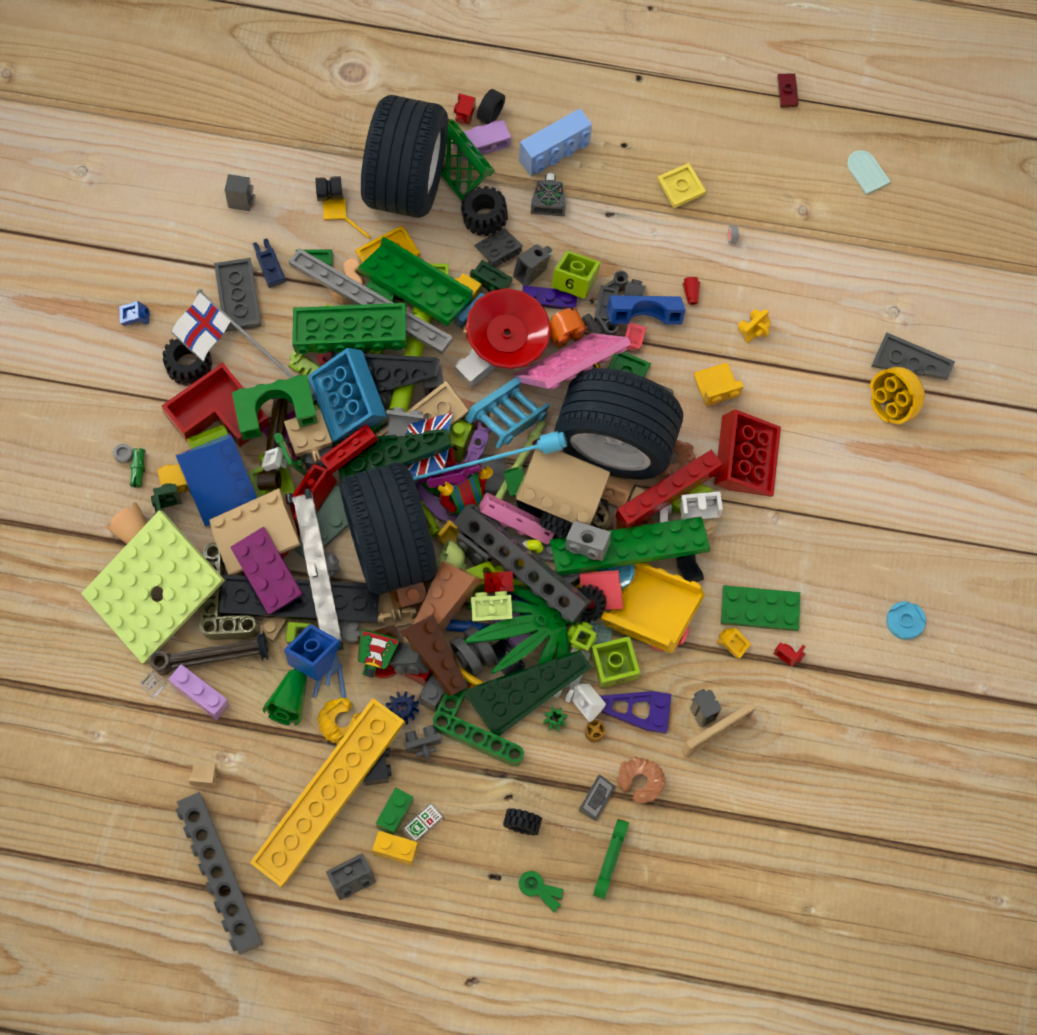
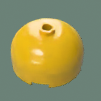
[869,367,925,425]

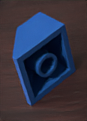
[284,624,340,681]

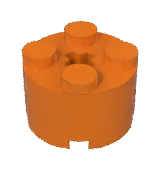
[550,307,586,349]

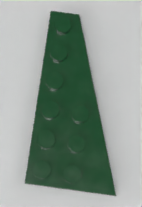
[334,429,453,480]
[461,650,592,736]

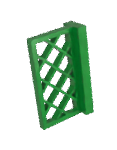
[441,118,495,200]

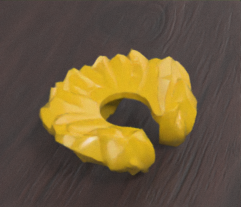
[317,697,361,745]

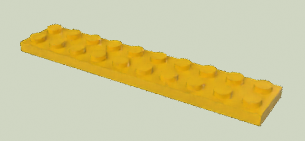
[250,698,406,888]

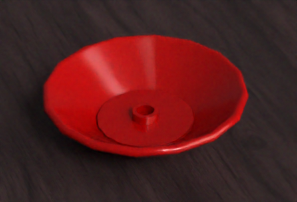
[466,288,551,369]

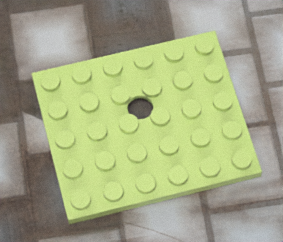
[81,510,225,664]

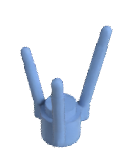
[312,656,346,698]

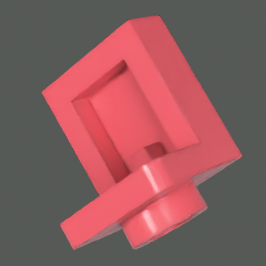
[625,322,647,351]

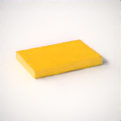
[355,225,421,263]

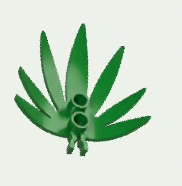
[465,585,576,674]

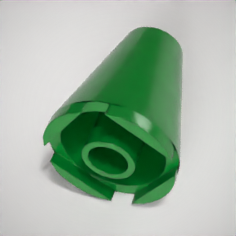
[263,669,307,726]

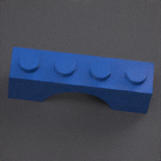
[607,295,686,325]

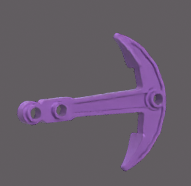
[417,420,492,525]

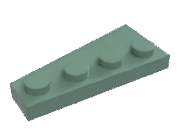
[295,484,349,559]

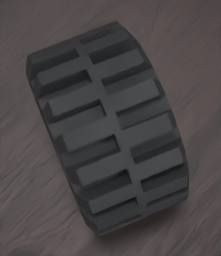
[461,186,508,236]
[162,338,212,386]

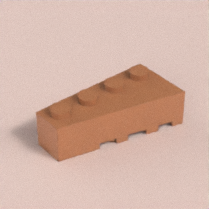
[414,561,484,633]

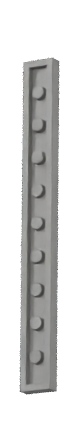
[289,248,453,354]

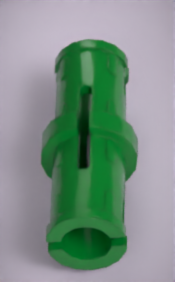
[130,448,146,488]

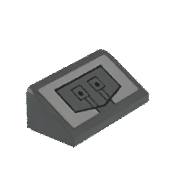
[579,775,616,821]

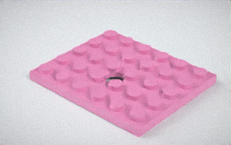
[512,333,631,390]

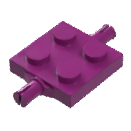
[418,461,482,489]

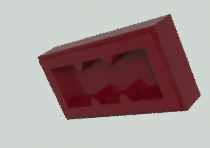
[777,73,799,107]

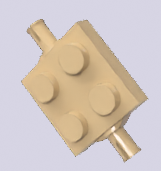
[284,410,332,463]

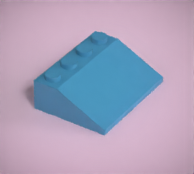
[308,348,387,443]

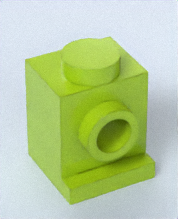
[285,621,312,642]

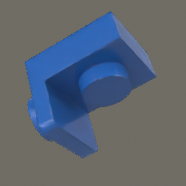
[119,301,150,326]

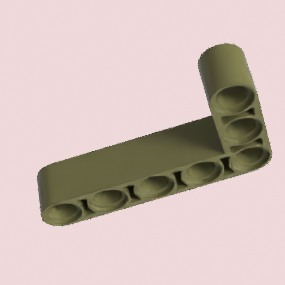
[200,543,260,640]

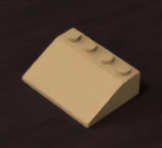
[516,448,610,525]
[209,489,301,575]

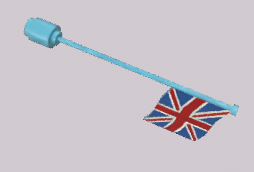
[406,412,567,480]

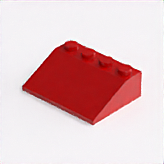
[714,409,781,497]

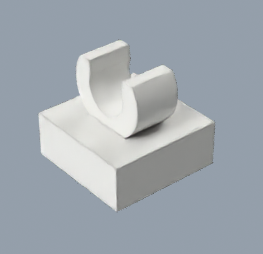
[262,447,287,471]

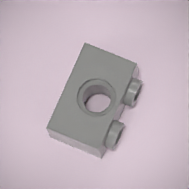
[566,521,611,561]

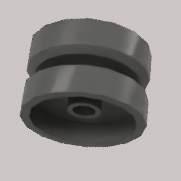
[449,626,497,677]

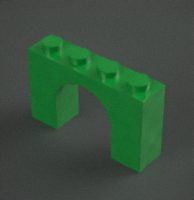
[232,375,318,440]

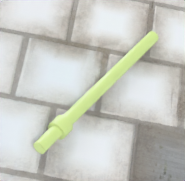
[495,421,546,500]

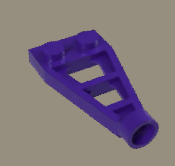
[599,691,671,734]

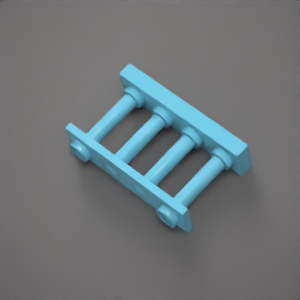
[465,377,550,448]

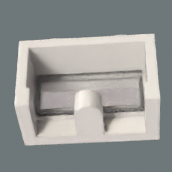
[680,491,723,520]

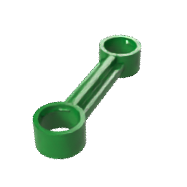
[593,819,629,899]

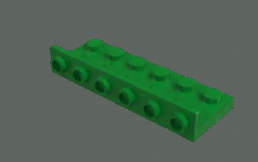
[358,237,473,326]
[292,303,407,354]

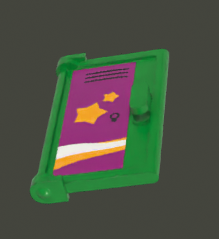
[274,433,307,476]

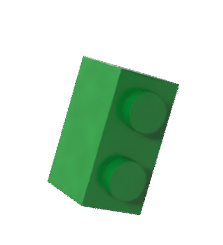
[376,787,414,835]

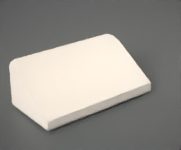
[572,684,606,722]

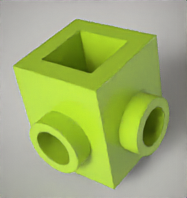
[567,621,597,651]

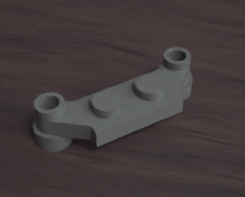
[594,270,628,336]

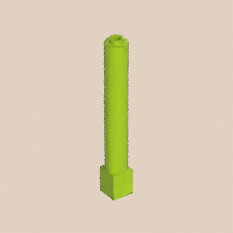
[389,307,433,412]

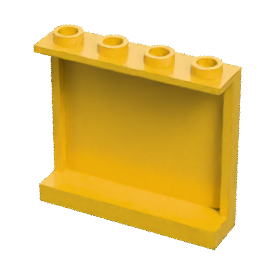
[601,562,705,654]

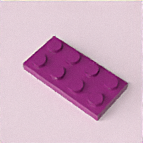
[230,527,304,615]

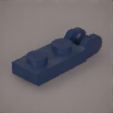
[253,238,286,288]

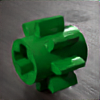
[543,706,567,732]

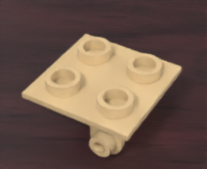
[378,591,417,629]

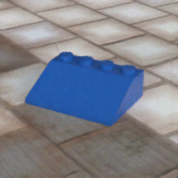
[175,433,257,526]

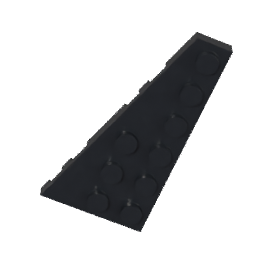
[330,352,440,394]

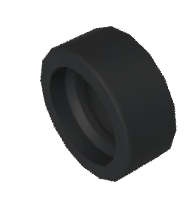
[477,89,506,124]

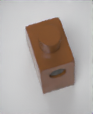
[389,581,428,608]

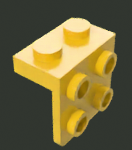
[694,363,744,406]

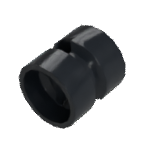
[315,176,343,201]

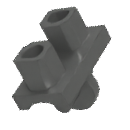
[405,725,441,761]

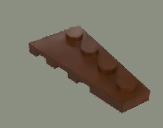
[399,615,468,696]

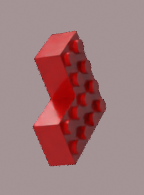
[161,363,270,447]

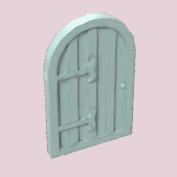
[847,150,891,195]

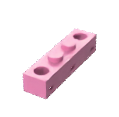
[479,492,555,545]

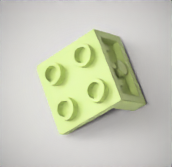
[471,591,512,621]

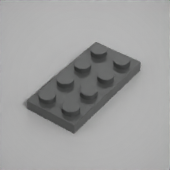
[214,258,261,332]

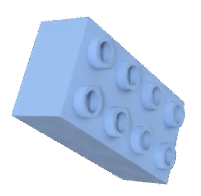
[519,109,592,176]

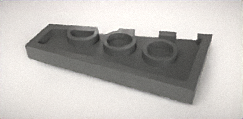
[871,332,955,380]

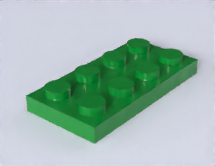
[720,585,801,631]

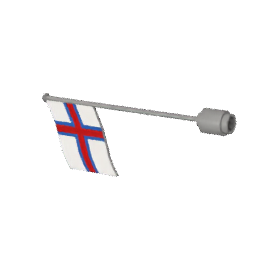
[172,289,318,405]

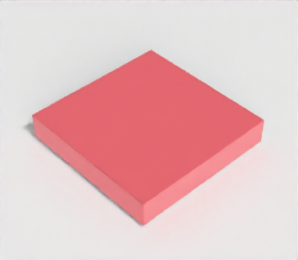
[579,570,624,610]

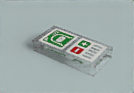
[401,802,445,842]

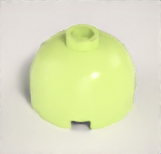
[435,540,467,576]

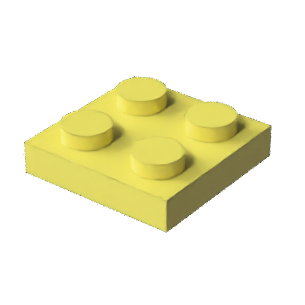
[657,163,706,208]

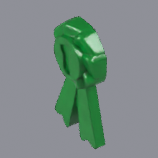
[518,871,564,913]

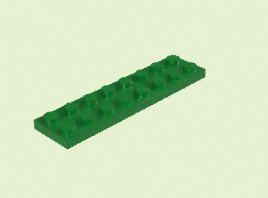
[550,516,710,575]

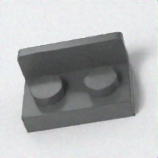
[326,853,376,900]

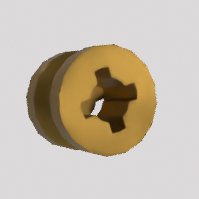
[585,720,605,743]

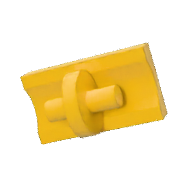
[738,309,771,343]

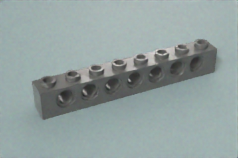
[454,504,592,622]
[176,792,263,955]

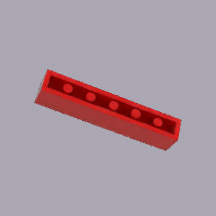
[615,449,723,529]
[281,464,337,559]

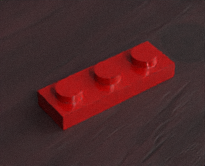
[320,424,378,474]

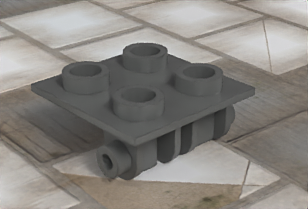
[474,228,523,268]

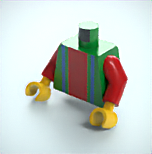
[438,466,493,514]

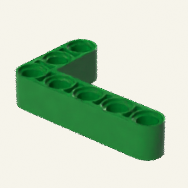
[433,679,524,767]

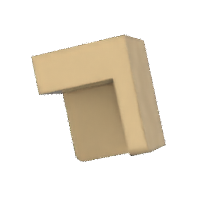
[189,763,218,787]

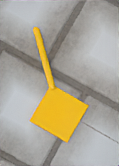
[323,198,371,239]

